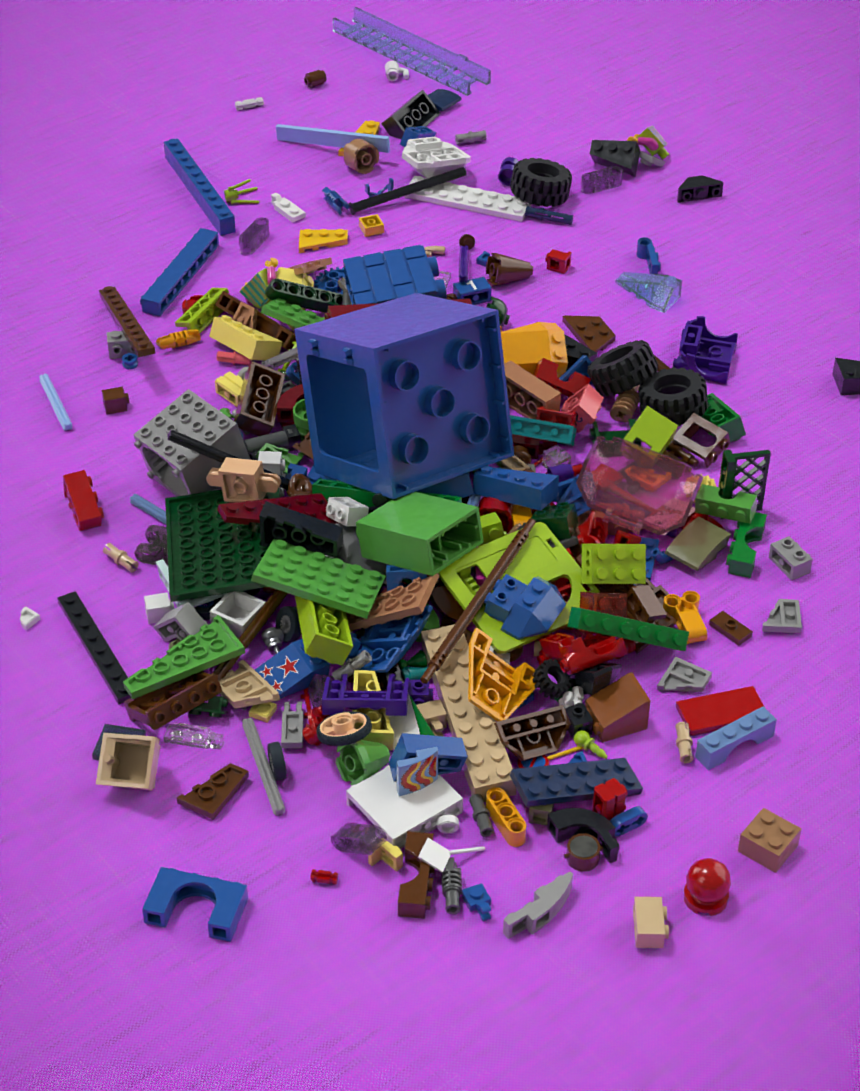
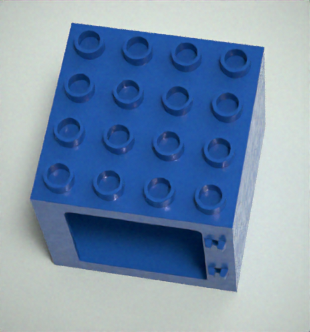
[294,293,514,499]

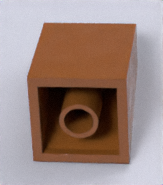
[585,672,651,743]

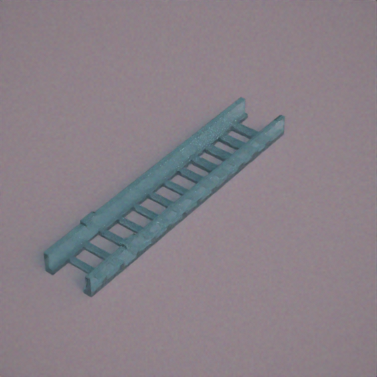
[333,7,491,96]

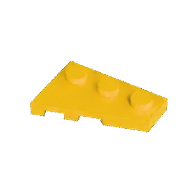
[299,229,348,253]

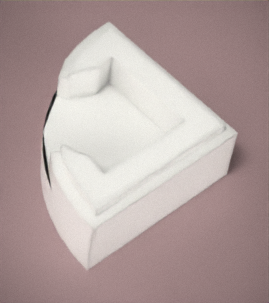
[20,606,41,631]

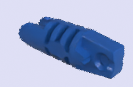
[322,187,350,215]

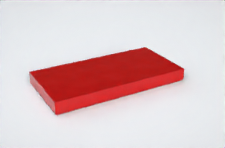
[676,686,764,736]

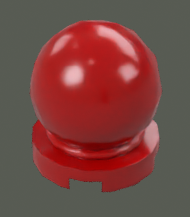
[684,858,731,916]

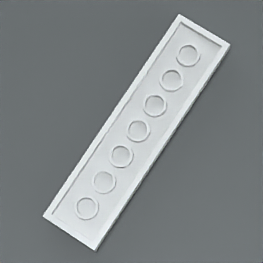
[404,176,532,222]

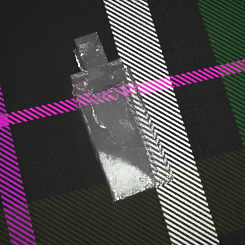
[163,722,224,749]

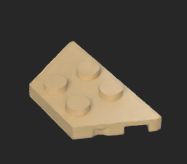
[219,660,280,709]

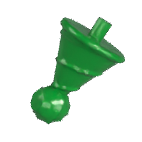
[397,650,427,670]

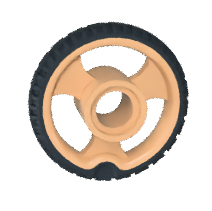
[316,711,372,746]

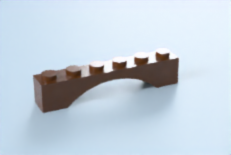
[215,291,296,350]

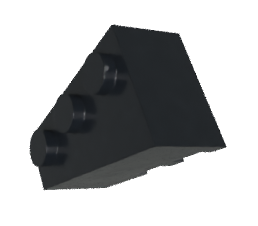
[589,140,640,177]
[832,357,860,395]

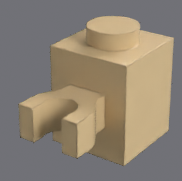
[416,699,447,736]

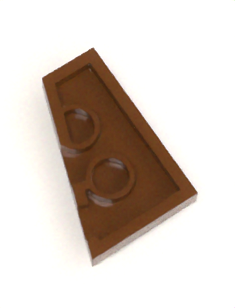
[176,763,249,820]

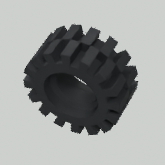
[532,659,573,699]

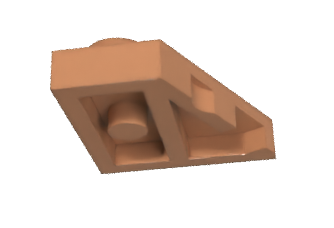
[232,302,257,330]

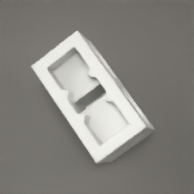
[326,497,369,526]

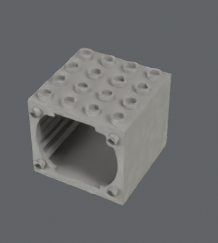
[133,389,250,496]

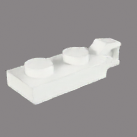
[271,193,306,223]

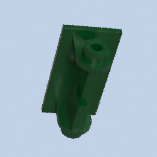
[189,696,228,717]

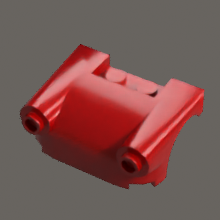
[537,632,628,675]

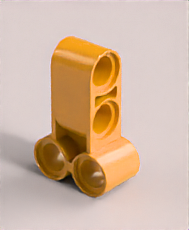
[663,591,707,644]

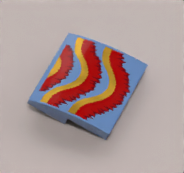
[397,747,438,796]

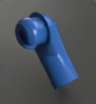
[651,548,673,564]

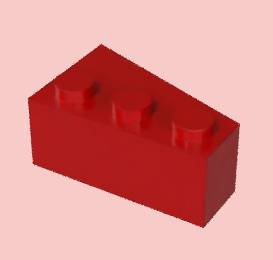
[63,470,104,531]

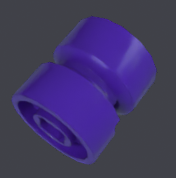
[498,157,518,186]

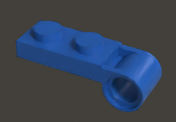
[636,237,661,278]

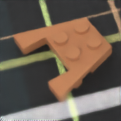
[275,257,333,278]

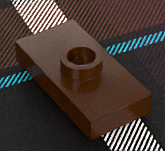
[709,611,753,646]

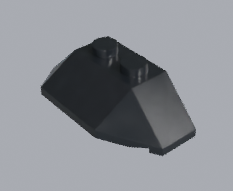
[570,662,623,696]

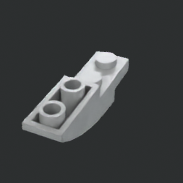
[503,871,573,939]

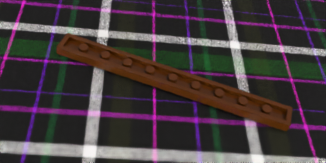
[99,286,156,357]

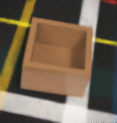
[738,808,802,873]

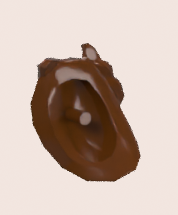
[286,473,312,497]

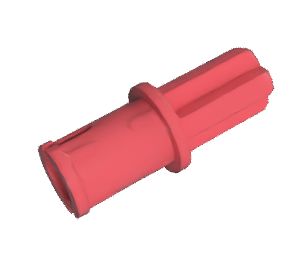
[216,351,251,366]

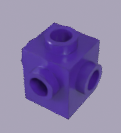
[409,680,433,705]

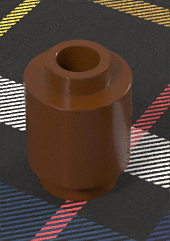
[304,70,327,88]

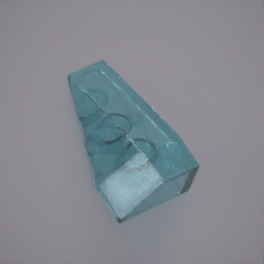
[615,272,682,313]

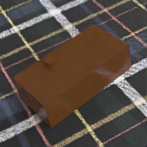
[234,361,285,436]

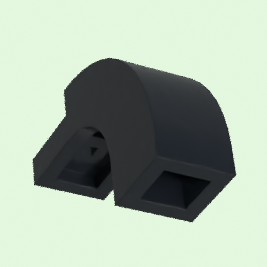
[547,808,620,863]

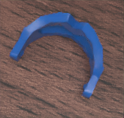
[365,178,394,197]

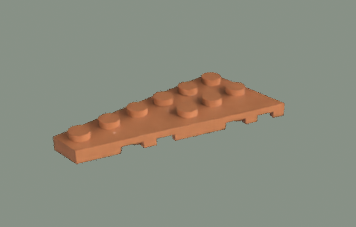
[346,573,439,632]

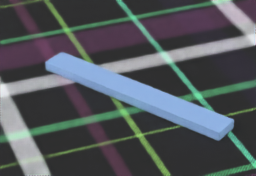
[276,124,390,153]

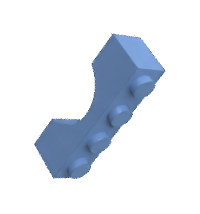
[695,706,777,770]

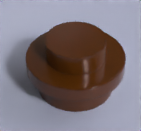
[459,234,475,250]

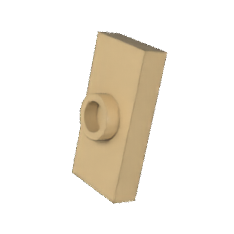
[496,455,530,471]

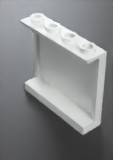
[346,765,463,849]

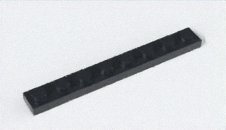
[57,591,131,705]

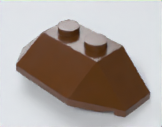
[494,705,570,761]

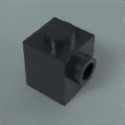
[565,703,594,740]

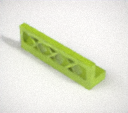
[174,288,230,333]

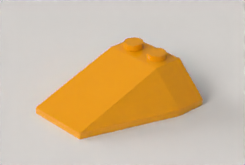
[501,322,568,378]
[468,627,536,722]

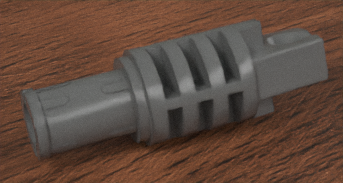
[442,857,462,914]

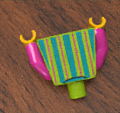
[627,126,669,160]
[239,257,278,309]

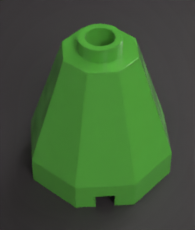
[336,740,390,786]

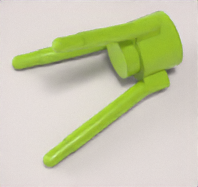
[224,179,259,204]

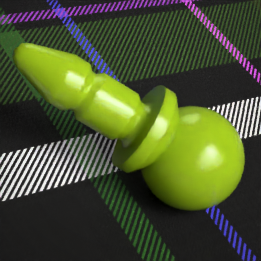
[574,730,608,759]

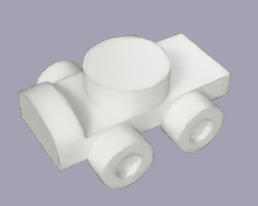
[558,686,584,708]

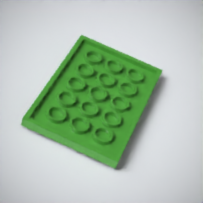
[251,539,386,619]

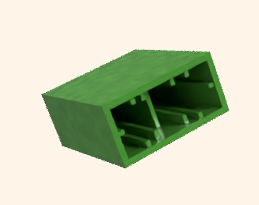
[356,492,484,576]

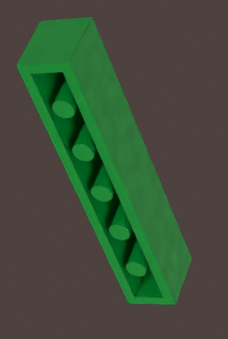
[567,607,689,651]

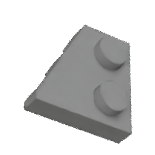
[657,657,712,692]

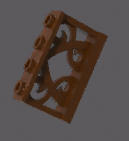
[123,671,222,730]

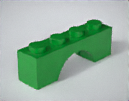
[726,512,767,578]

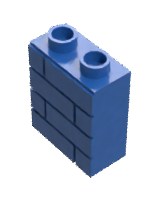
[343,244,447,305]

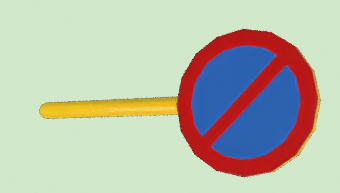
[517,746,584,768]

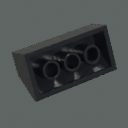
[381,90,441,139]

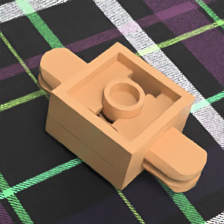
[206,457,281,502]

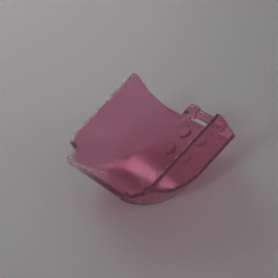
[576,436,703,535]

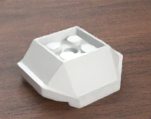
[402,137,471,178]

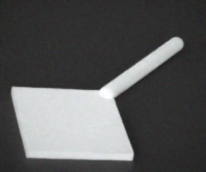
[418,838,485,873]

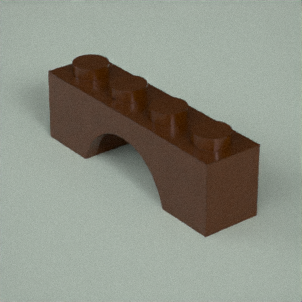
[398,831,435,919]

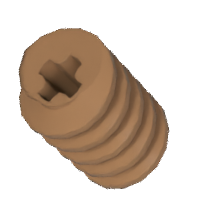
[610,388,639,422]

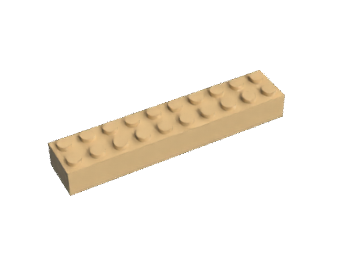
[421,624,516,802]

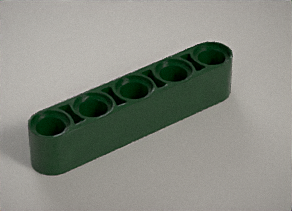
[265,278,343,313]

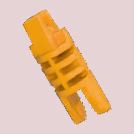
[155,329,201,349]

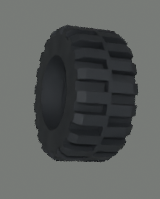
[510,158,572,207]
[587,340,658,397]
[638,368,708,427]

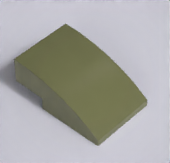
[665,517,731,571]

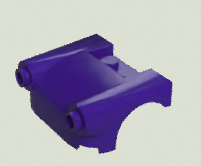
[673,316,738,384]

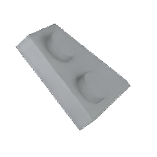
[762,599,802,633]

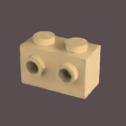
[633,896,669,948]

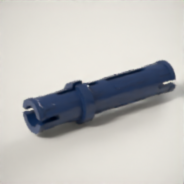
[525,206,573,225]

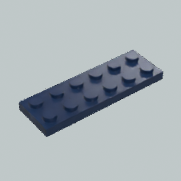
[510,758,643,807]

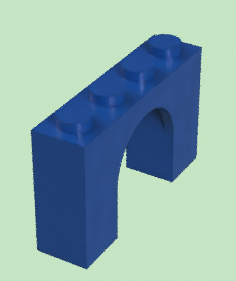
[142,867,248,942]

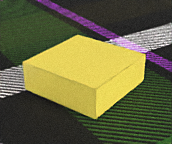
[249,702,277,723]

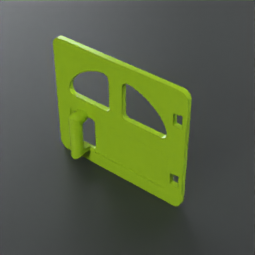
[438,522,607,654]

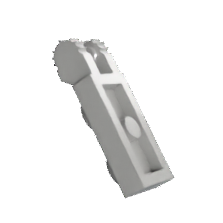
[281,702,304,748]

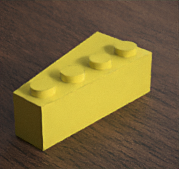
[209,315,283,361]

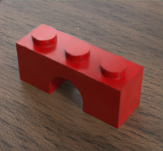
[533,358,591,398]

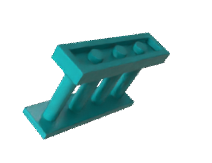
[510,415,577,446]

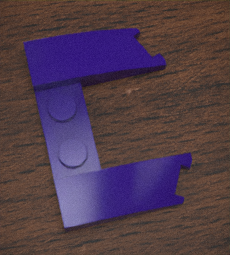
[322,674,409,716]

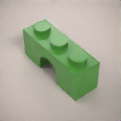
[695,484,757,524]

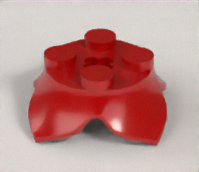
[577,511,608,546]

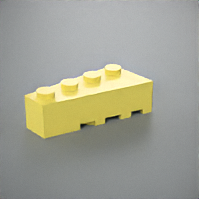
[352,670,394,750]

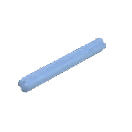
[39,373,72,431]

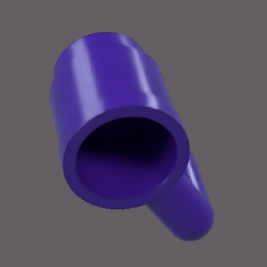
[547,464,574,483]

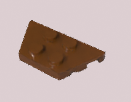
[562,315,616,353]

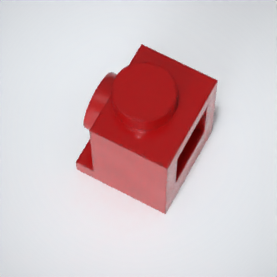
[545,249,572,274]

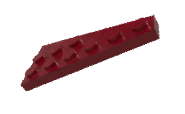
[217,493,339,525]

